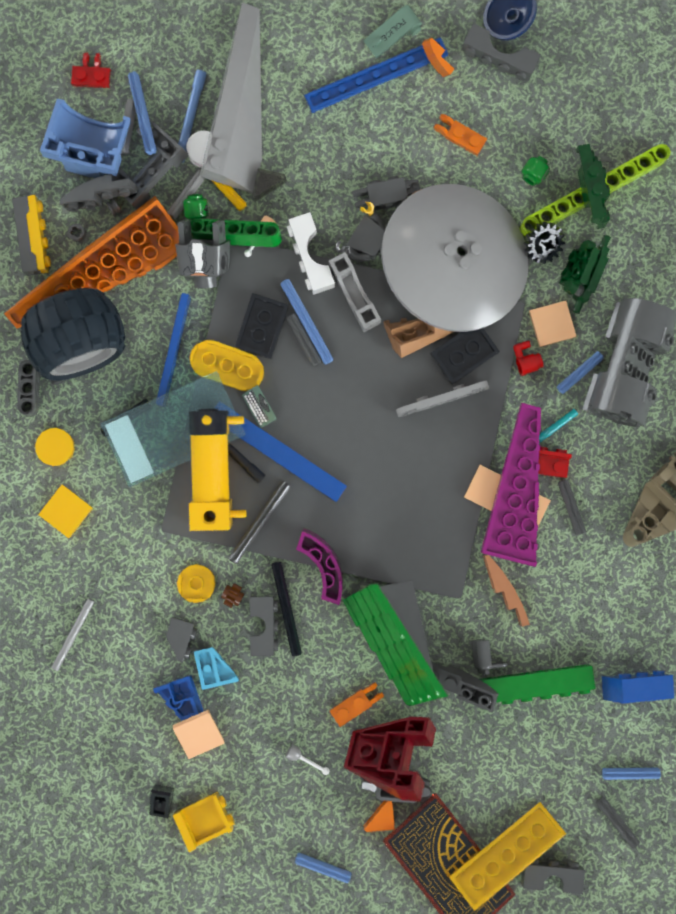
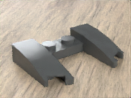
[114,122,188,209]

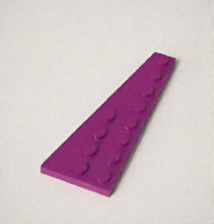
[480,403,541,567]

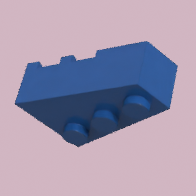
[602,670,675,704]

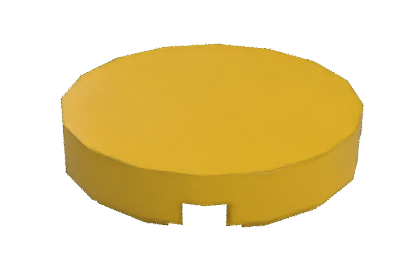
[35,428,75,466]
[177,564,216,603]

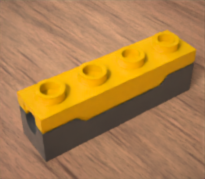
[12,195,51,276]

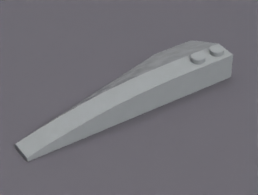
[199,2,262,194]

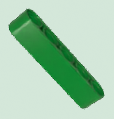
[190,219,282,247]

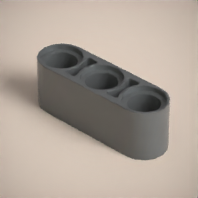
[17,360,40,417]

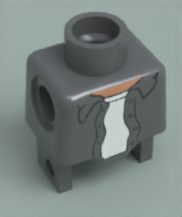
[175,219,230,289]

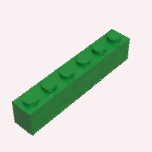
[480,664,596,705]

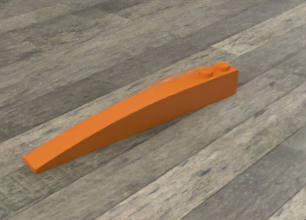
[4,196,179,329]

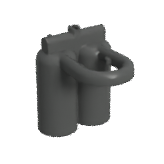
[471,639,508,676]

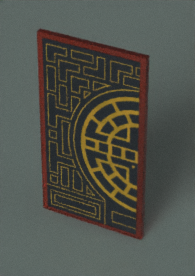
[382,793,516,914]

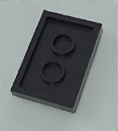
[234,293,289,359]
[430,328,500,385]

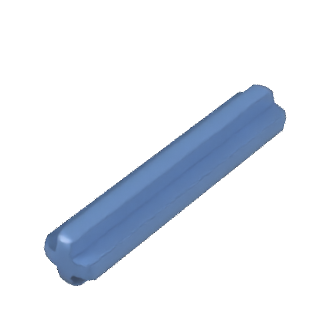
[556,351,604,394]
[602,767,661,780]
[295,853,351,883]

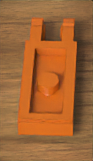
[433,114,487,156]
[329,682,384,727]

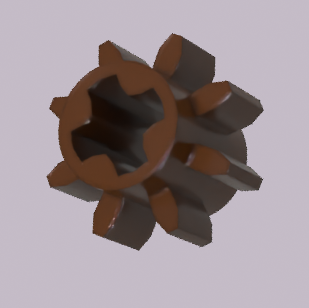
[221,583,245,608]

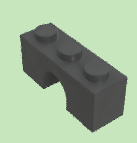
[250,596,278,656]
[521,859,585,895]

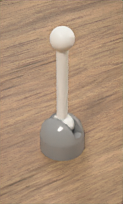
[285,743,330,775]

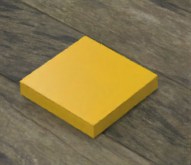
[38,484,93,538]

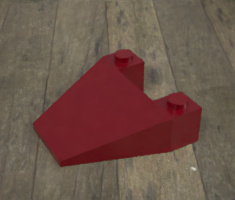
[344,717,436,802]

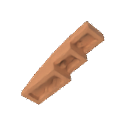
[483,555,530,627]

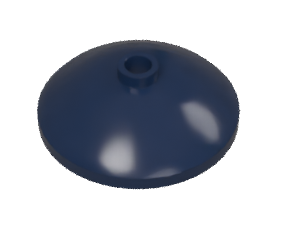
[483,0,537,41]

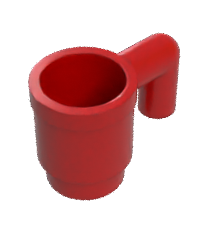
[513,340,544,376]

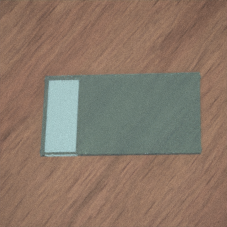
[100,371,246,487]

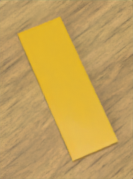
[449,802,566,911]

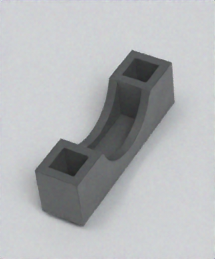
[462,23,541,81]

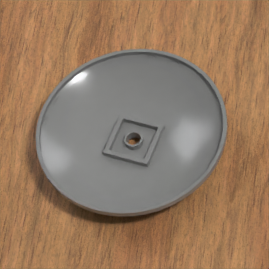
[381,184,529,332]

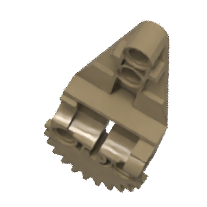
[623,452,676,547]

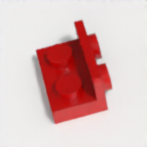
[538,446,572,478]

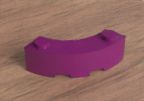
[296,528,343,605]

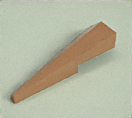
[383,318,454,358]

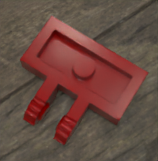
[71,53,111,88]

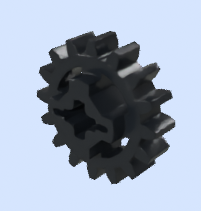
[524,222,565,264]

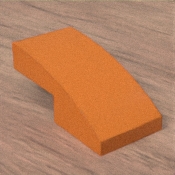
[422,37,454,77]

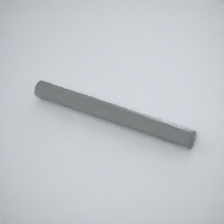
[51,598,95,671]

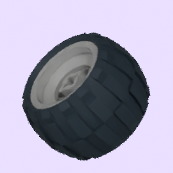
[20,288,126,381]

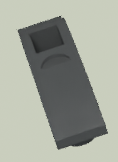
[59,174,137,212]
[431,661,498,713]

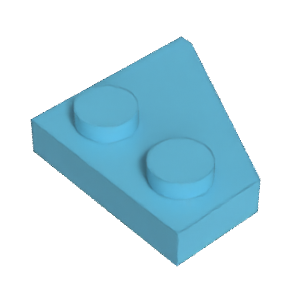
[194,647,239,690]

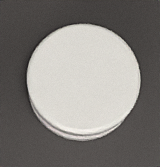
[186,130,210,168]

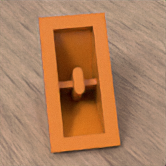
[364,801,395,832]

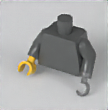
[336,202,386,262]

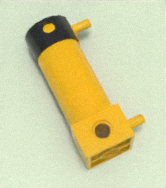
[189,409,247,531]

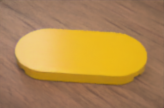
[190,340,264,391]

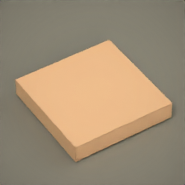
[529,301,577,348]
[173,709,224,759]

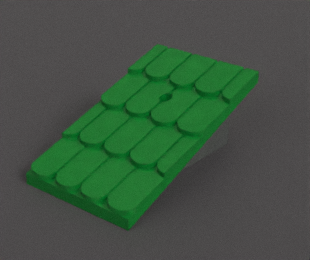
[343,581,448,706]

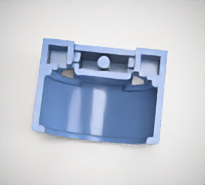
[40,99,131,178]

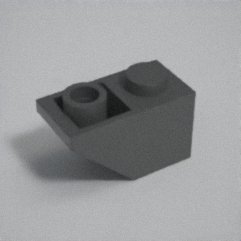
[166,617,198,662]

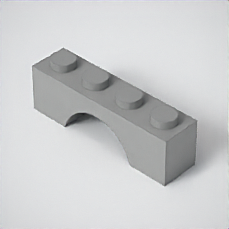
[329,252,381,333]

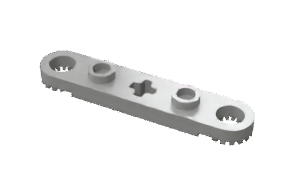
[396,381,489,417]

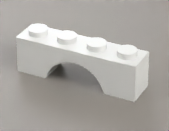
[286,212,335,295]

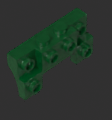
[576,144,610,229]

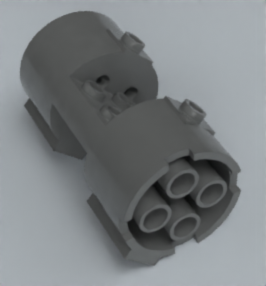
[582,298,676,427]

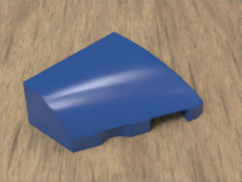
[153,675,204,721]

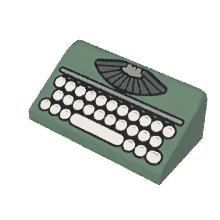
[242,385,277,428]

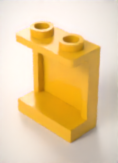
[173,792,235,852]

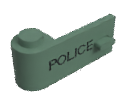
[363,5,422,58]

